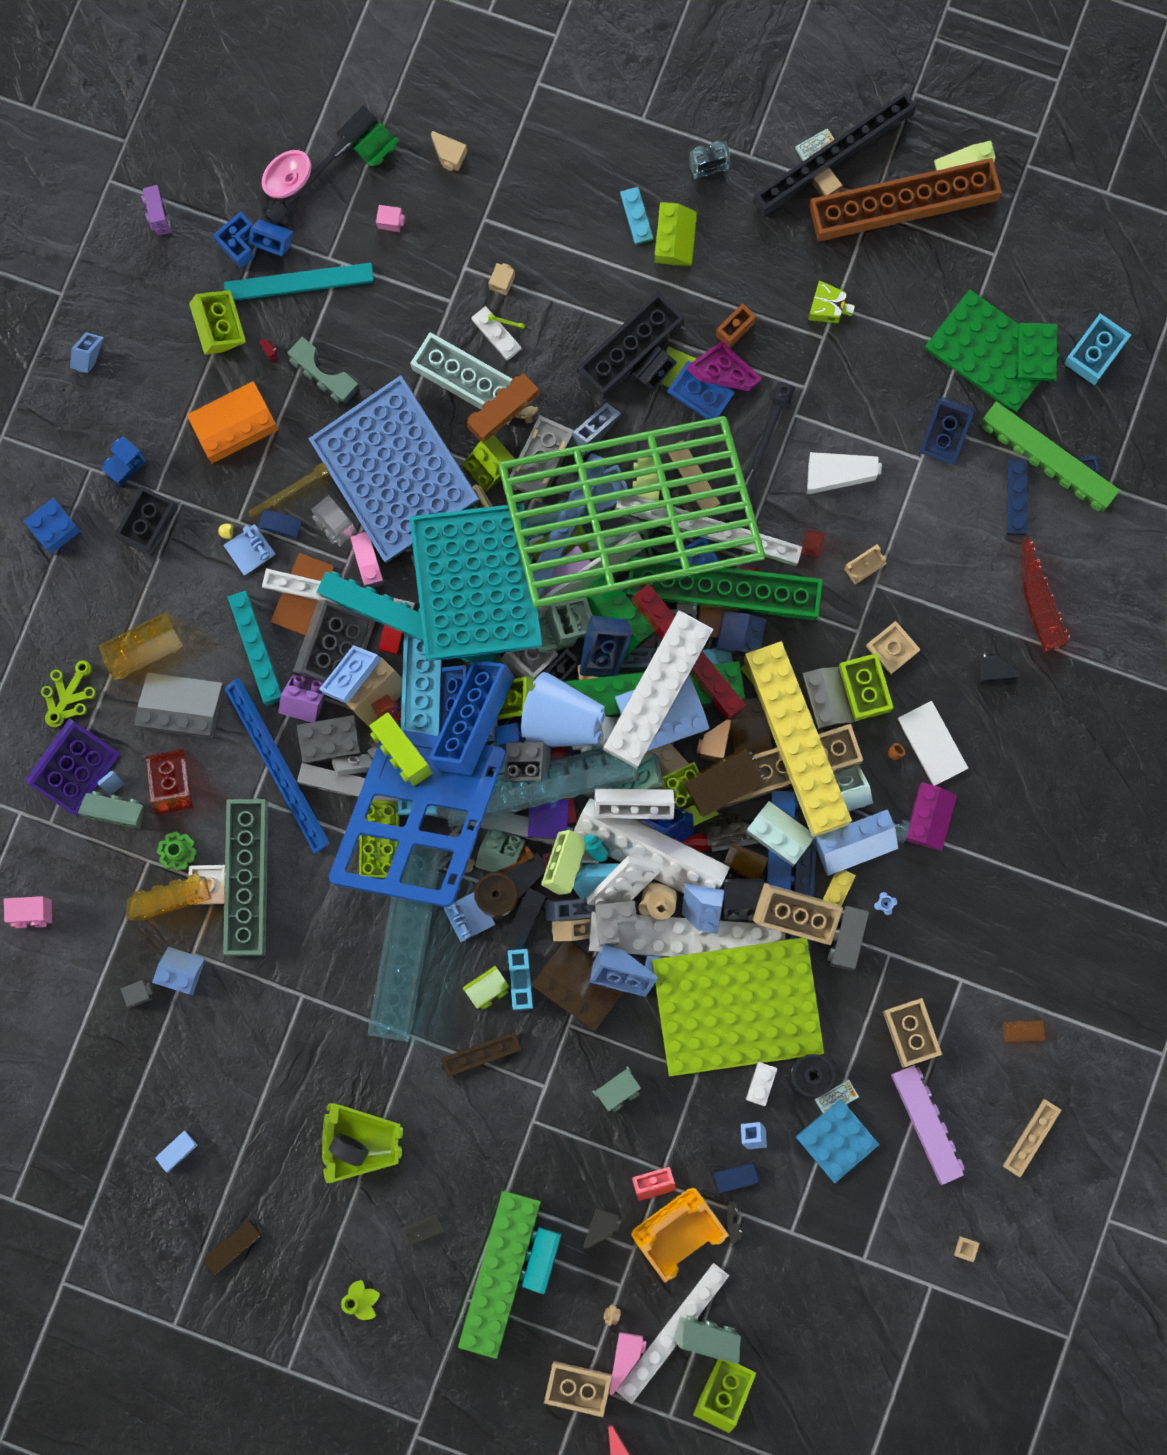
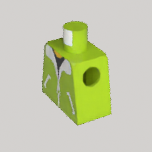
[808,281,855,323]

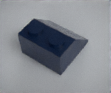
[715,611,767,657]

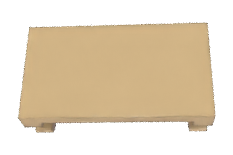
[844,544,887,584]

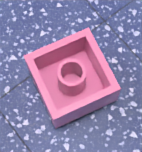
[4,896,52,928]

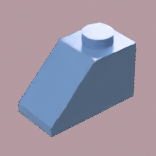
[70,332,103,373]

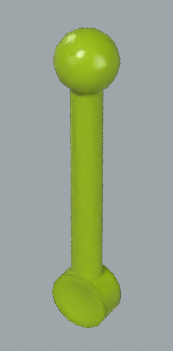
[488,314,525,329]

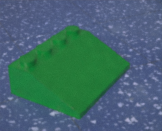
[583,575,655,658]

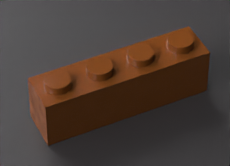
[467,373,539,444]

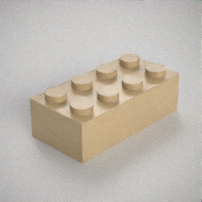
[753,883,843,945]

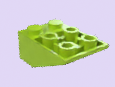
[662,762,718,831]

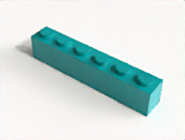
[228,591,282,706]

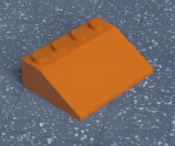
[187,381,279,464]

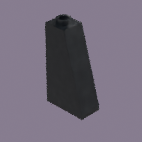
[492,853,548,922]

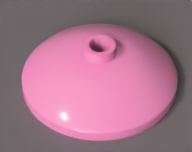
[262,150,311,199]

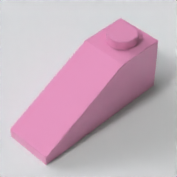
[350,532,385,588]
[609,1332,646,1395]

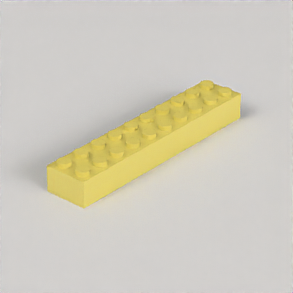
[744,641,852,838]

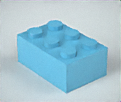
[1064,314,1131,385]

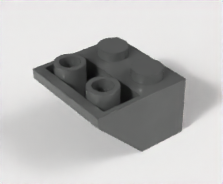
[504,742,551,782]

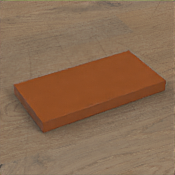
[270,553,335,636]

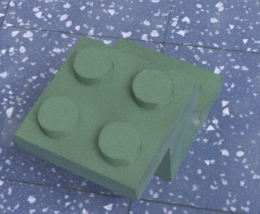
[535,597,593,655]

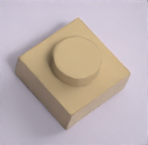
[954,1236,979,1262]

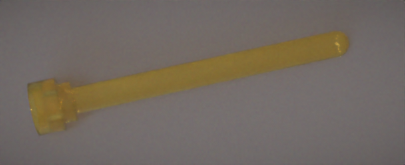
[248,462,330,517]

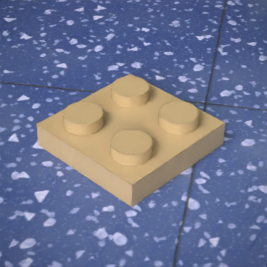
[866,621,920,675]

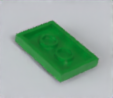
[1017,323,1057,381]

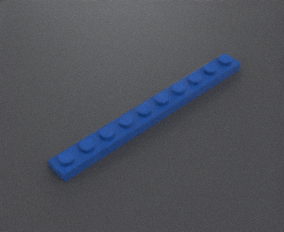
[225,678,330,854]

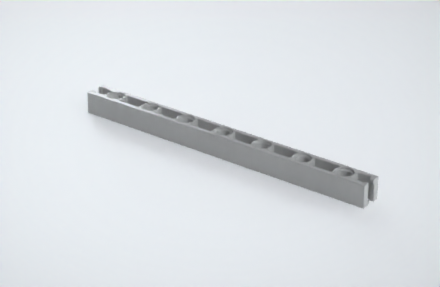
[297,763,573,845]

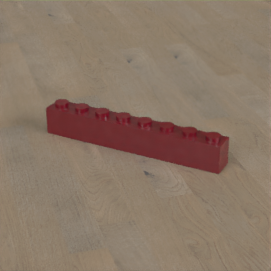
[631,584,745,720]

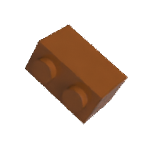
[716,303,756,348]

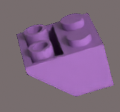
[278,674,326,723]

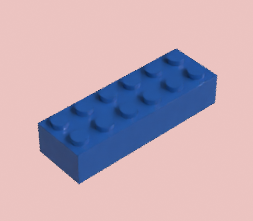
[429,660,515,775]

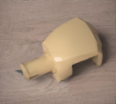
[638,883,677,919]

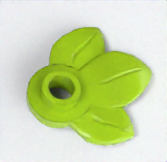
[341,1280,380,1320]

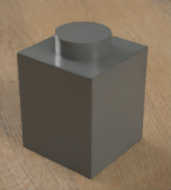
[120,980,153,1008]

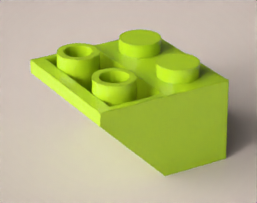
[462,435,515,492]

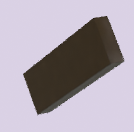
[202,1220,262,1275]

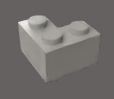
[595,901,637,947]

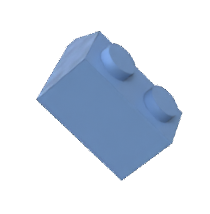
[682,884,724,934]
[152,947,205,995]

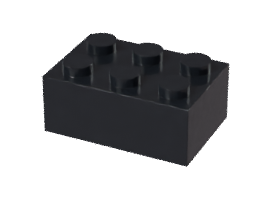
[115,486,179,557]

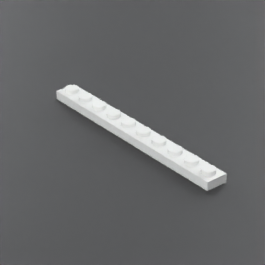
[615,495,802,566]

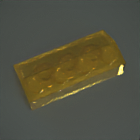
[98,611,183,681]
[126,874,211,921]

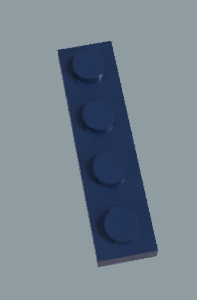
[1007,459,1027,535]

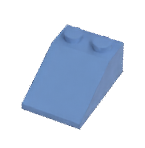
[590,945,657,997]

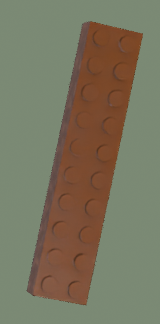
[809,158,1002,242]

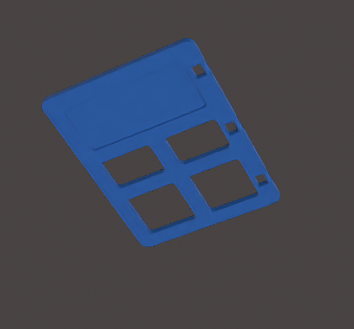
[329,730,505,907]

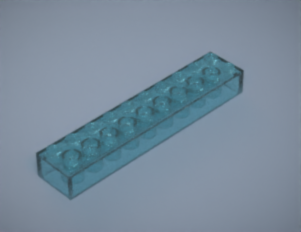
[445,748,639,827]
[367,845,443,1042]

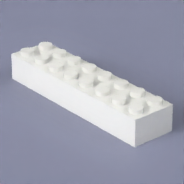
[603,611,713,768]
[574,798,730,893]

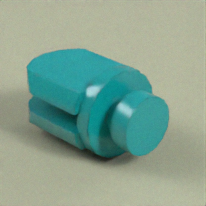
[584,834,610,862]

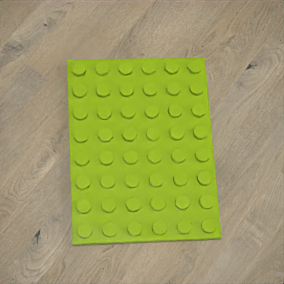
[652,937,824,1076]

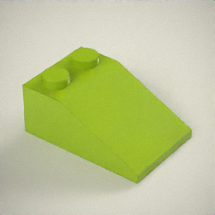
[693,1359,756,1433]

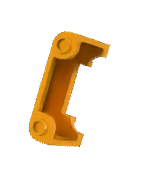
[632,1188,729,1283]

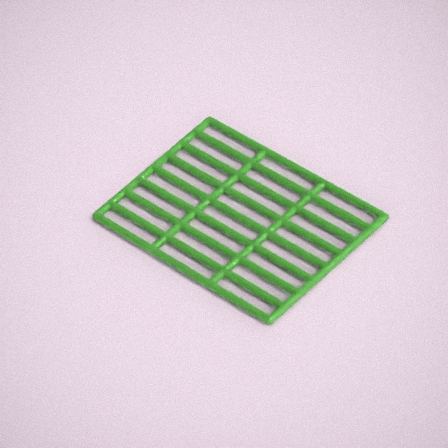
[498,416,766,608]

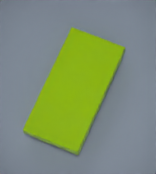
[359,800,399,878]

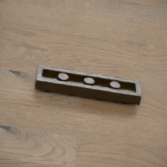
[441,1032,521,1077]

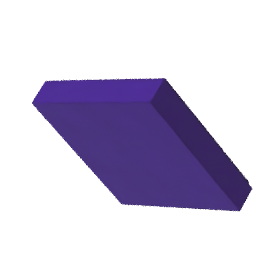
[528,798,569,839]

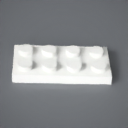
[587,856,662,906]

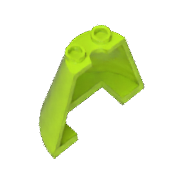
[322,1103,403,1183]

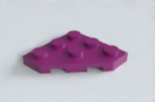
[687,341,762,391]

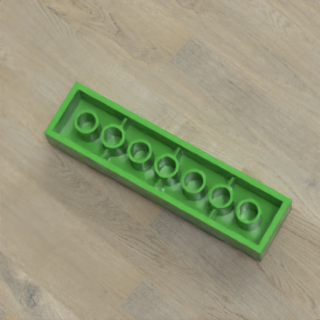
[458,1190,541,1359]

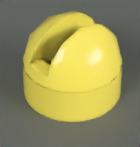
[218,524,233,539]

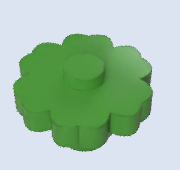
[157,832,197,872]

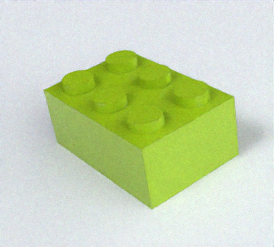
[838,653,893,722]

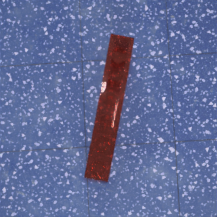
[1021,536,1070,653]

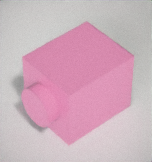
[376,205,405,232]

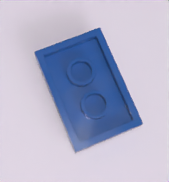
[667,360,735,420]

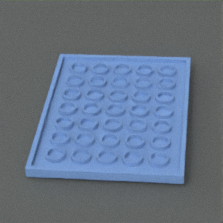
[309,375,480,563]

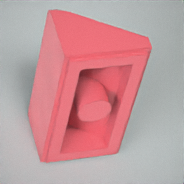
[632,1167,676,1201]

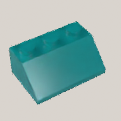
[519,1227,562,1294]

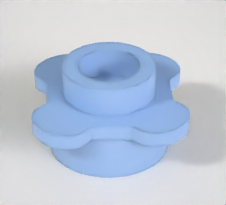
[874,892,897,915]

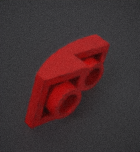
[379,625,402,655]

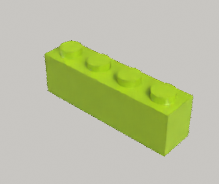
[369,713,433,787]

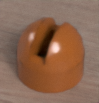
[888,743,905,760]

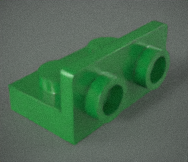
[354,123,399,166]

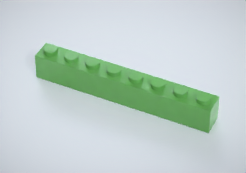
[981,402,1120,512]

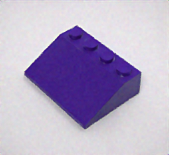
[25,718,120,816]

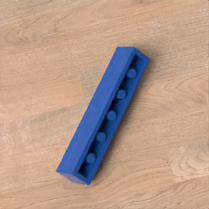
[766,791,799,890]

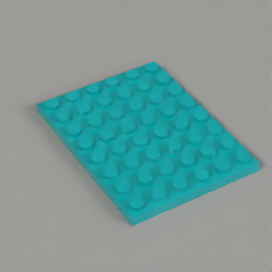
[410,503,542,662]

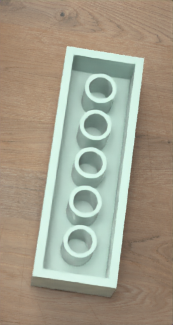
[410,332,512,425]

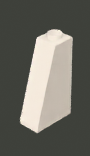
[807,452,882,494]

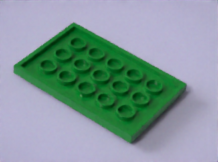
[924,289,1061,414]

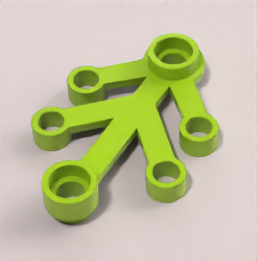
[41,660,96,728]

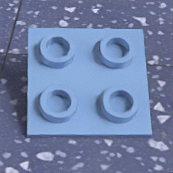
[223,524,276,576]
[444,892,495,942]

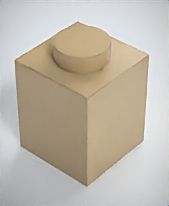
[813,168,842,196]
[489,263,515,296]

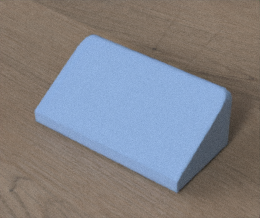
[156,1131,198,1172]

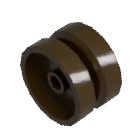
[474,873,518,918]

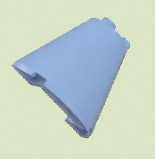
[521,672,605,747]

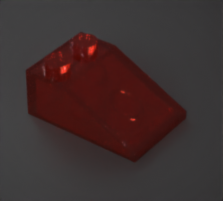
[146,749,194,815]

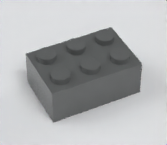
[297,715,362,765]
[827,906,869,971]

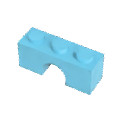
[508,949,533,1011]

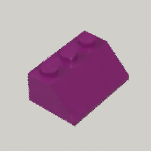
[904,782,957,851]

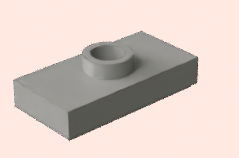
[332,754,372,776]

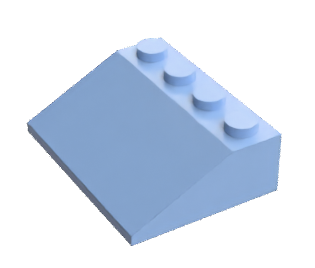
[615,675,709,751]

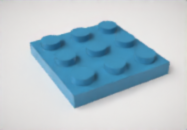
[796,1099,879,1183]

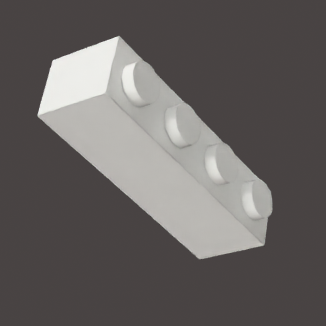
[594,789,675,819]

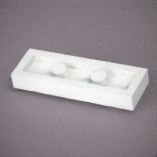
[471,306,521,361]

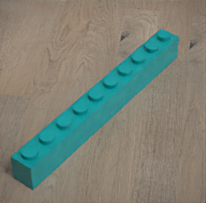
[316,571,500,664]

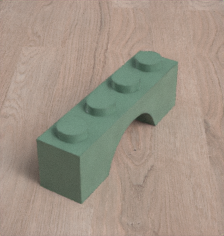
[287,337,360,405]

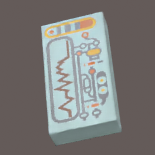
[795,129,834,161]
[815,1080,859,1113]

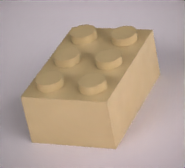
[883,998,942,1068]
[544,1361,612,1417]

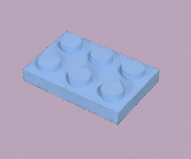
[319,645,381,704]

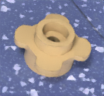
[604,1305,620,1326]

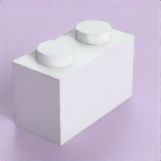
[746,1062,777,1106]

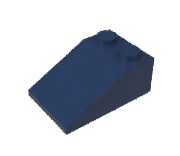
[919,396,976,465]
[580,616,632,677]

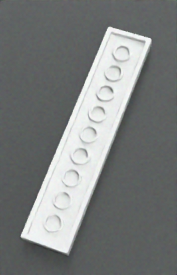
[589,912,785,957]

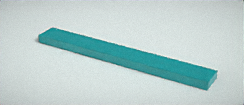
[224,263,374,301]

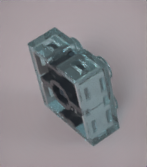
[689,141,730,179]

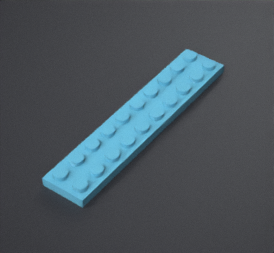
[398,634,442,815]

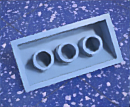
[813,809,898,876]

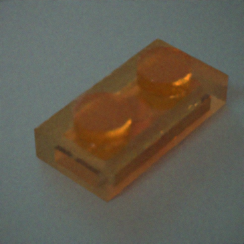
[1003,1020,1045,1042]

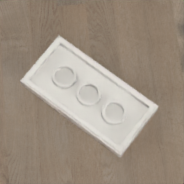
[897,701,968,786]

